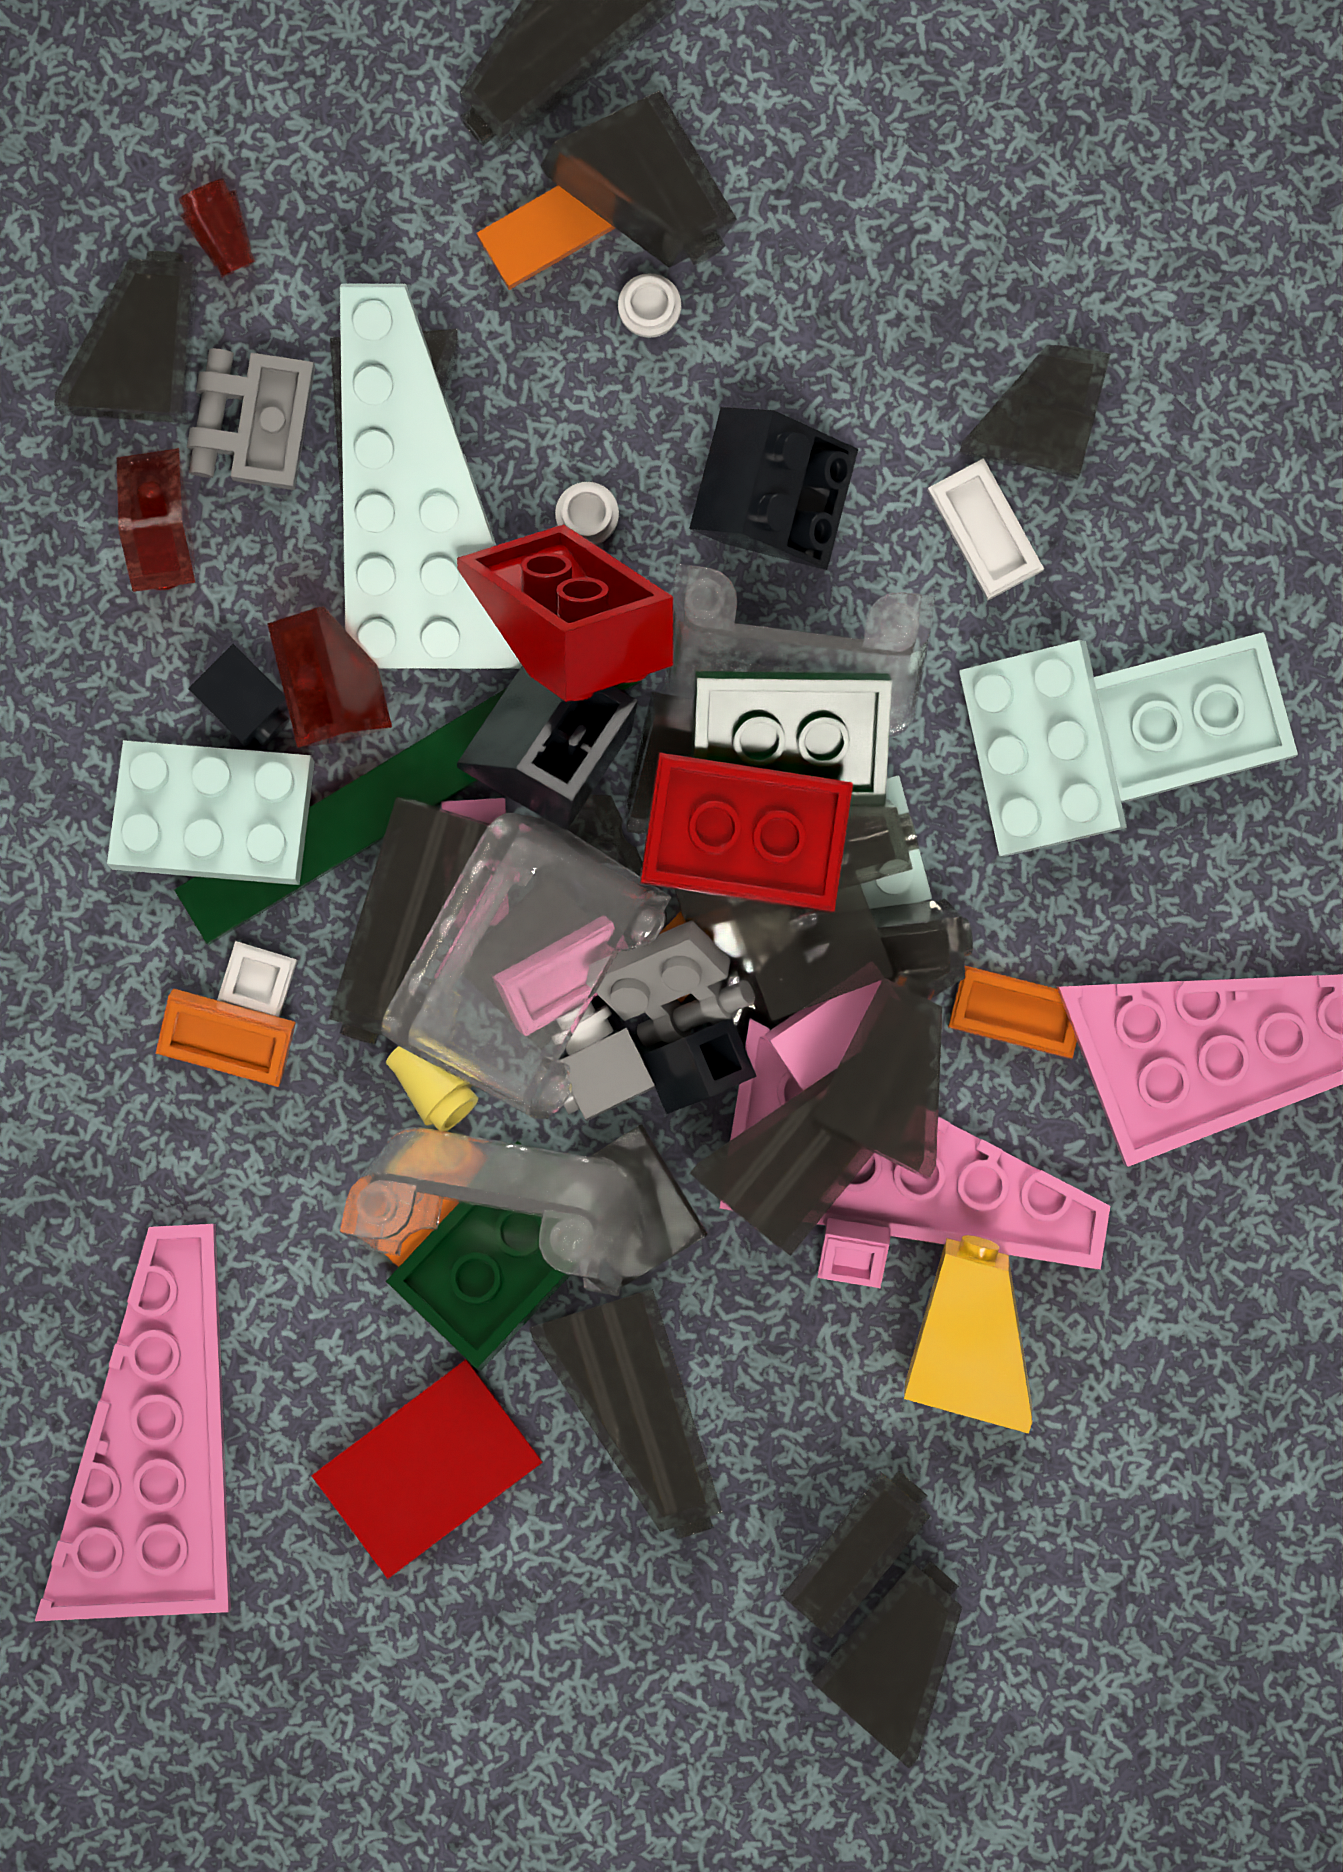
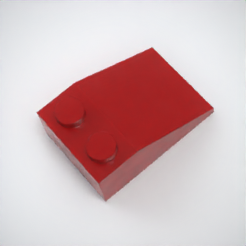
[457,524,673,702]

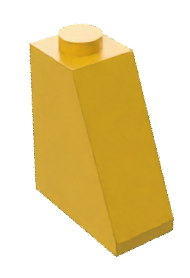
[904,1235,1032,1434]

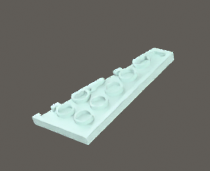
[340,284,522,669]

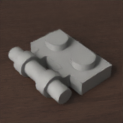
[187,348,315,490]
[586,920,755,1047]

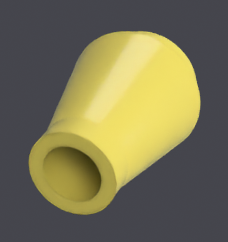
[386,1037,478,1132]

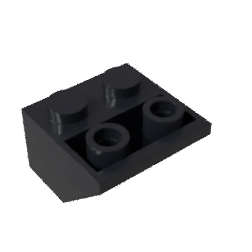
[689,407,858,570]
[457,666,638,831]

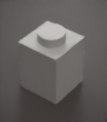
[552,1028,655,1121]

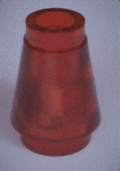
[178,178,256,278]

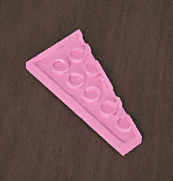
[1056,974,1343,1167]
[719,1019,1110,1270]
[35,1224,231,1621]

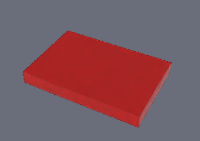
[639,753,853,913]
[311,1359,543,1579]

